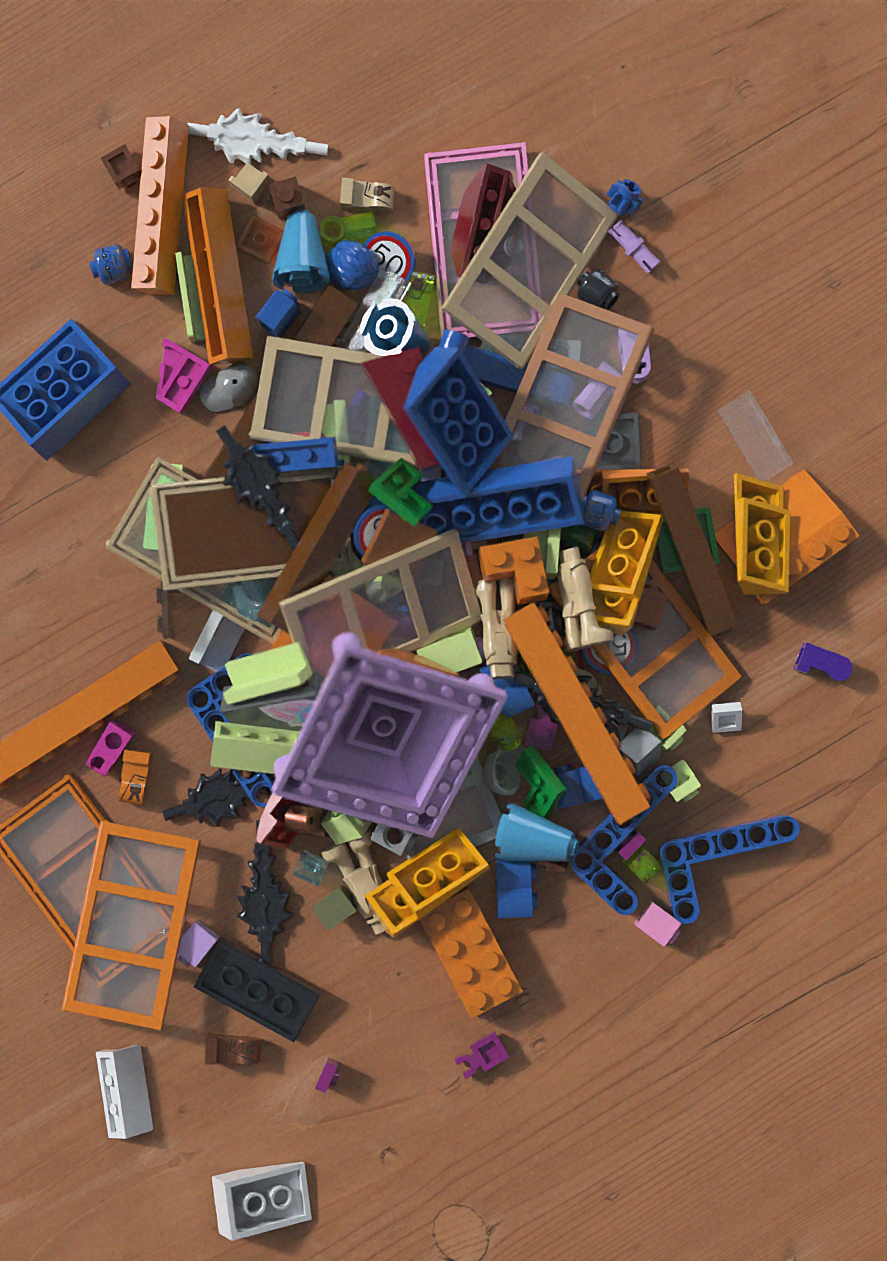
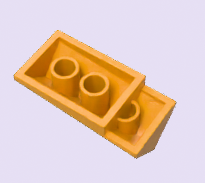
[734,473,790,595]
[590,511,664,636]
[365,827,490,937]

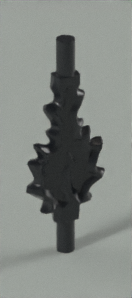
[216,425,300,551]
[513,671,653,732]
[162,768,276,828]
[237,820,294,964]

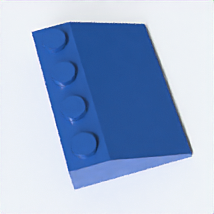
[0,319,131,461]
[404,347,514,496]

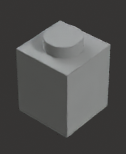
[618,728,661,778]

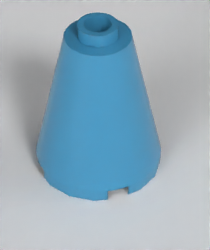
[272,209,330,293]
[360,298,430,357]
[495,803,579,861]

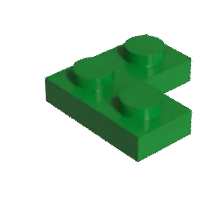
[368,458,433,527]
[515,745,566,820]

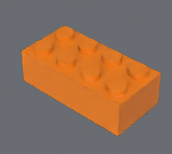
[420,886,523,1019]

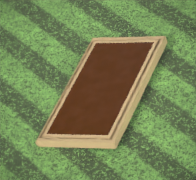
[149,466,354,591]

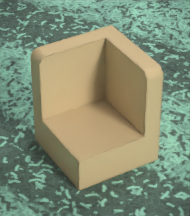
[228,162,271,204]

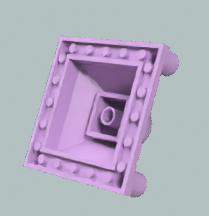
[272,633,507,838]

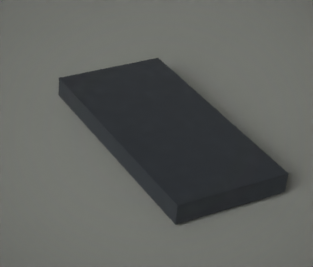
[194,936,322,1043]

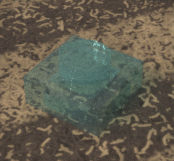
[293,850,329,886]

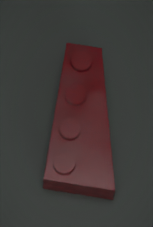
[361,347,442,472]

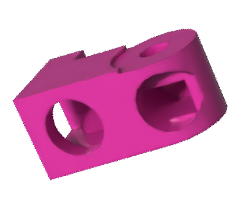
[86,719,137,777]

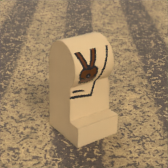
[340,178,395,212]

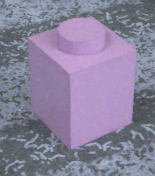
[177,919,220,967]

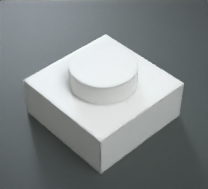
[711,702,742,733]

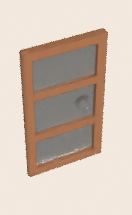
[487,292,655,501]

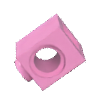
[634,901,681,947]

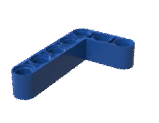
[439,329,578,408]
[187,653,274,808]
[570,764,678,915]
[658,814,800,924]

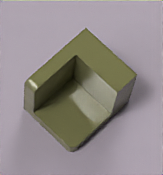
[312,885,357,930]

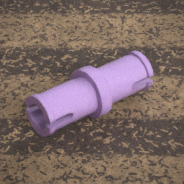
[608,219,660,274]

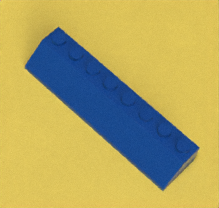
[351,456,584,560]

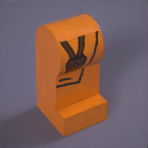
[119,749,154,805]

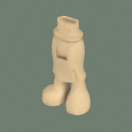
[557,547,614,652]
[473,578,518,679]
[321,830,385,934]

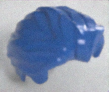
[325,240,379,290]

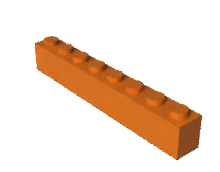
[502,602,651,824]
[0,641,181,792]

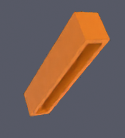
[131,116,189,295]
[182,187,254,364]

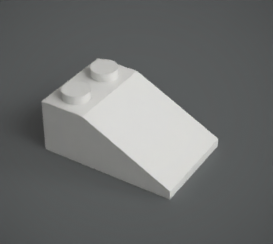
[212,1162,312,1241]

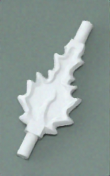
[187,108,329,165]

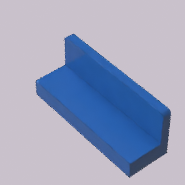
[249,437,345,472]

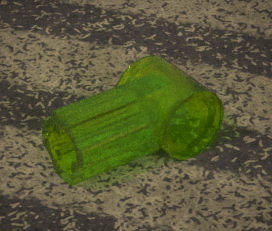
[320,211,377,248]

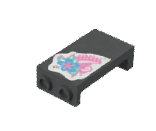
[220,671,326,731]

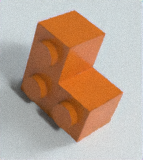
[478,537,549,605]

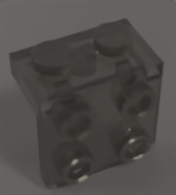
[156,580,203,639]

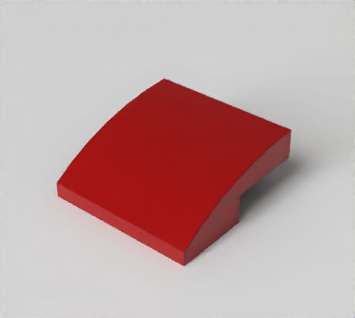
[256,793,307,849]

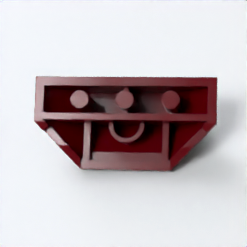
[450,163,520,285]

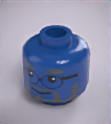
[89,244,133,285]
[582,490,621,532]

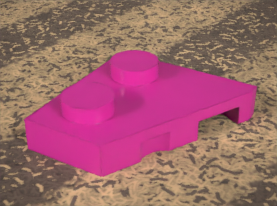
[156,338,212,415]

